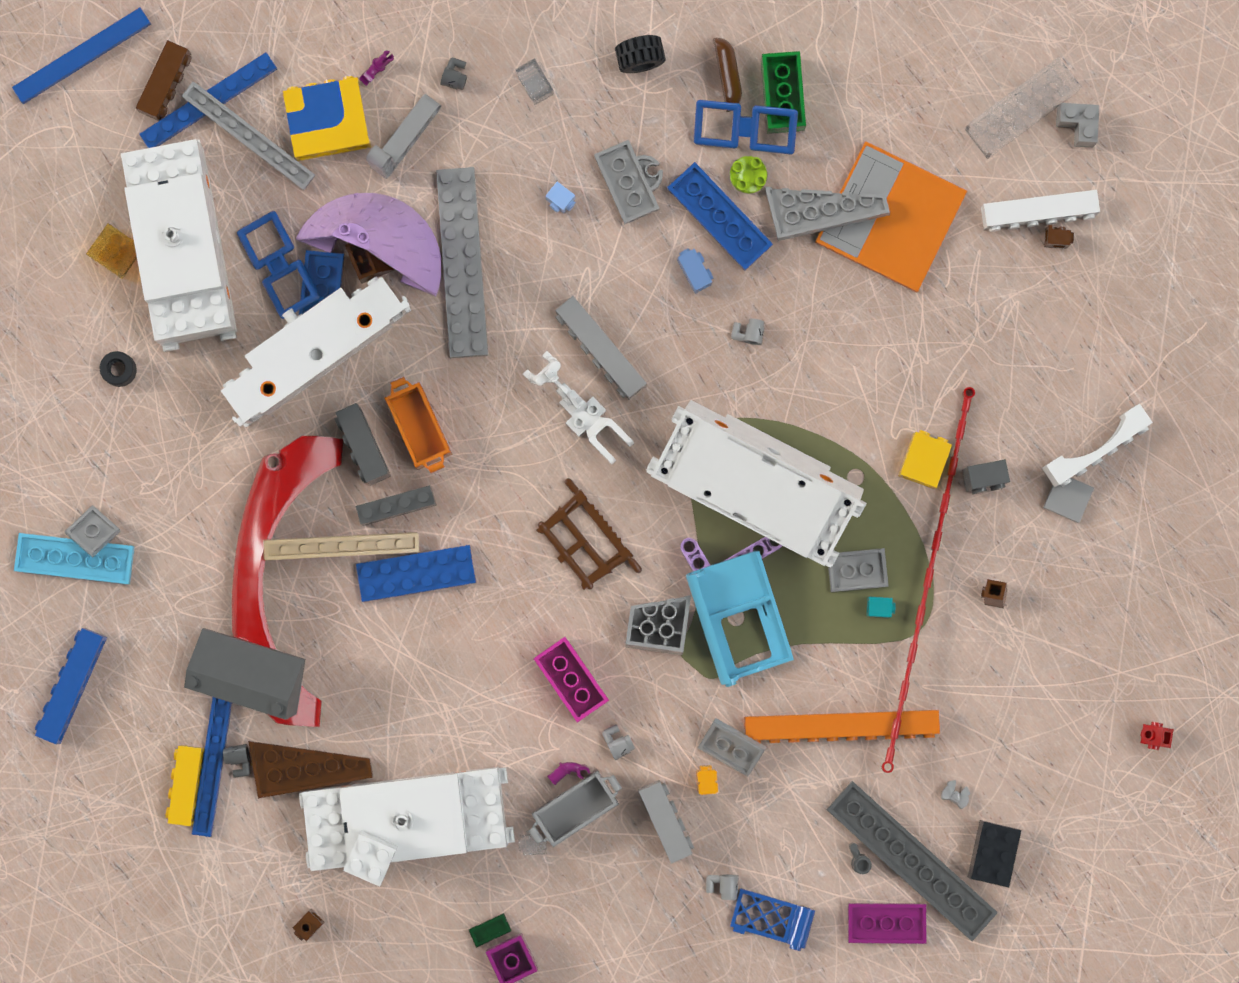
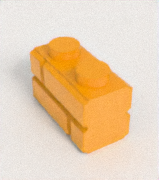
[696,765,718,795]

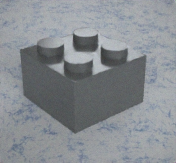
[962,459,1010,495]

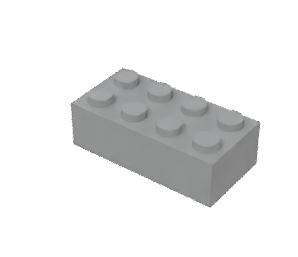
[638,780,694,864]

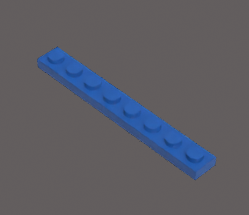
[139,52,277,148]

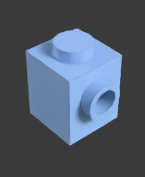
[545,181,576,214]

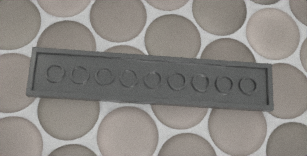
[826,781,998,942]

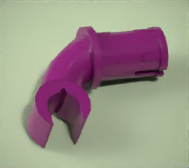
[359,50,394,86]
[547,762,590,785]

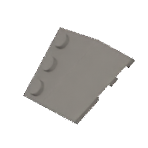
[625,595,691,655]

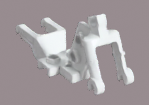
[523,351,634,464]

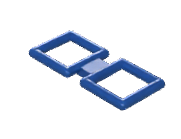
[694,100,798,155]
[237,211,320,319]

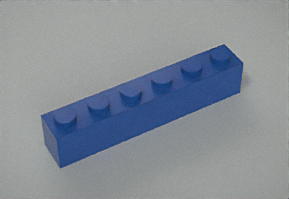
[35,628,107,745]

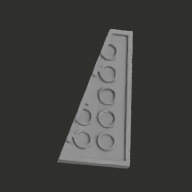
[765,187,890,241]

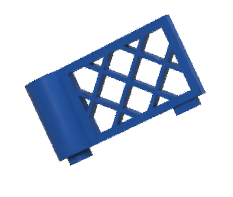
[730,888,816,951]

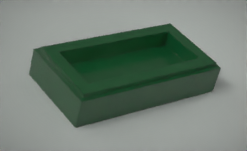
[468,913,512,948]

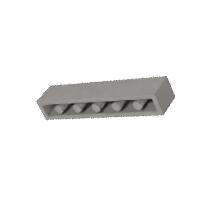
[555,296,647,400]

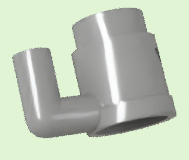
[731,319,765,345]
[602,724,635,761]
[706,874,739,900]

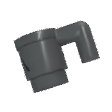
[440,58,467,90]
[223,744,251,778]
[849,842,872,874]

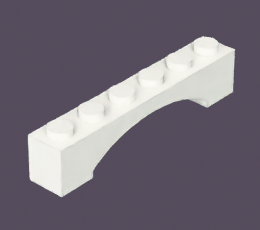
[1042,404,1153,487]

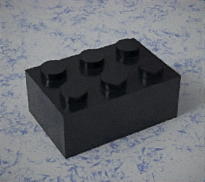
[967,820,1022,888]

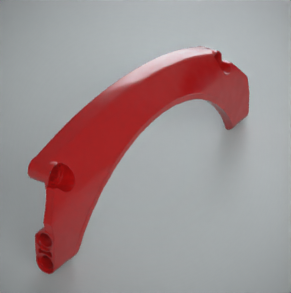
[232,435,343,727]

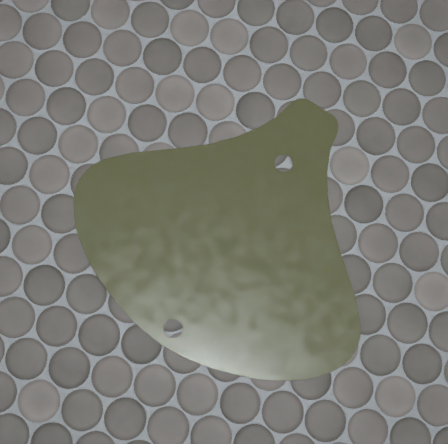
[681,418,934,679]

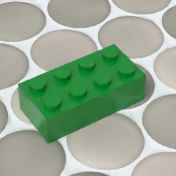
[761,51,806,134]

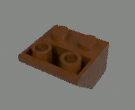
[345,243,395,284]

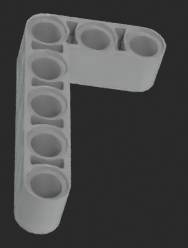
[366,94,441,179]

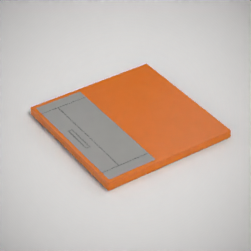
[815,141,967,293]

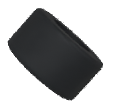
[99,351,137,387]

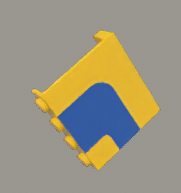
[283,76,371,161]

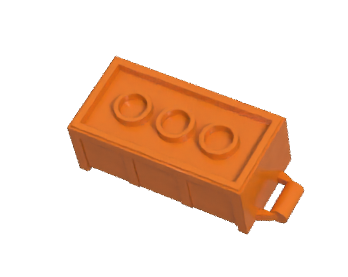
[384,377,453,473]

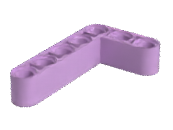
[680,537,782,571]

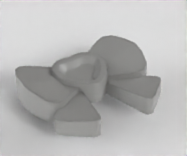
[941,780,970,809]

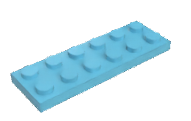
[14,533,135,585]

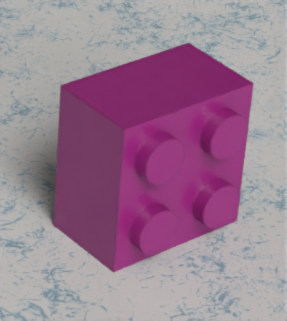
[485,933,538,983]

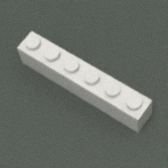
[981,190,1100,232]

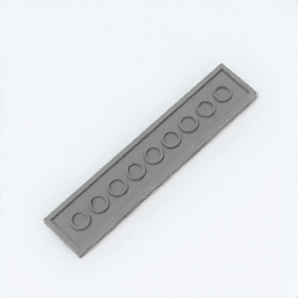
[436,167,488,358]

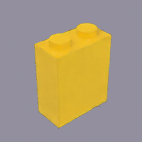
[898,430,952,489]

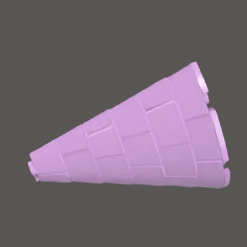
[296,193,442,296]

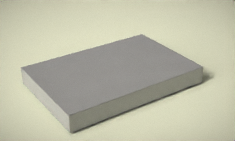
[828,548,889,592]
[698,718,766,777]

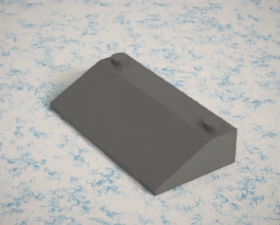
[184,628,306,720]

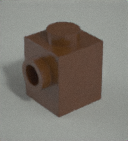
[981,579,1008,609]
[293,909,325,941]

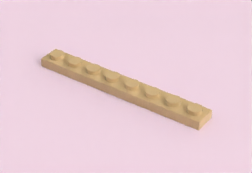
[263,532,419,560]

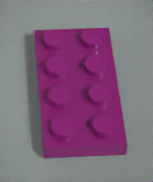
[848,903,927,944]

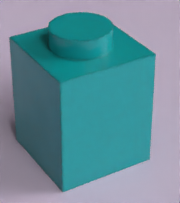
[866,597,896,618]

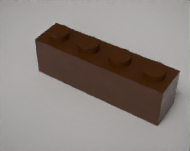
[136,40,192,121]

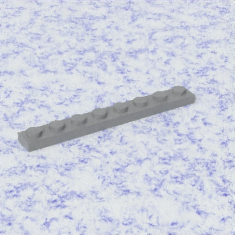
[182,81,315,190]

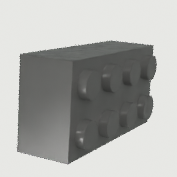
[334,403,391,486]

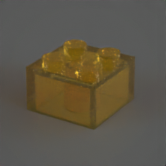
[86,223,137,279]

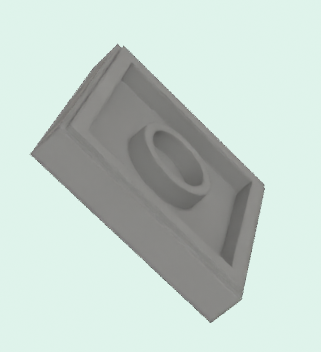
[1043,478,1094,523]
[64,505,120,558]

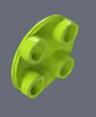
[730,156,767,194]

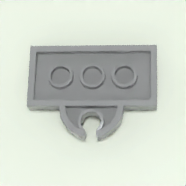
[594,140,663,225]

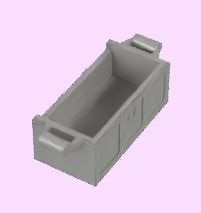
[529,770,622,847]

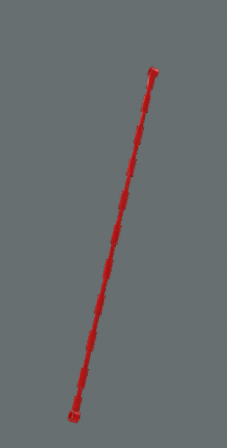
[881,387,975,773]

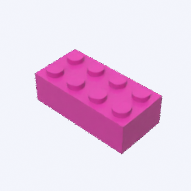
[533,637,609,723]

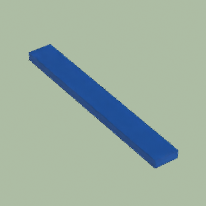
[12,7,151,104]
[192,697,232,837]

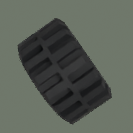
[615,35,666,74]

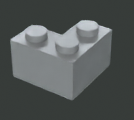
[1056,103,1099,148]

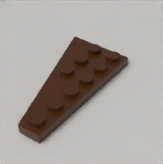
[248,741,373,799]

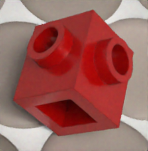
[1140,722,1174,750]

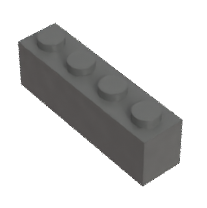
[356,485,437,526]

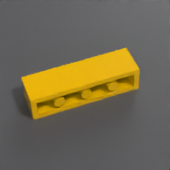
[165,745,205,826]

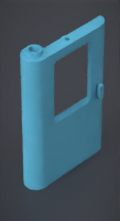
[686,551,794,687]

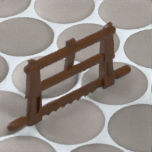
[536,478,642,590]

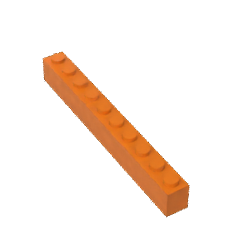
[744,710,940,743]

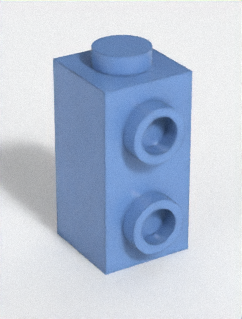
[677,249,714,294]

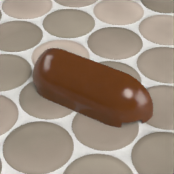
[713,37,742,112]

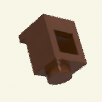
[1044,225,1074,249]

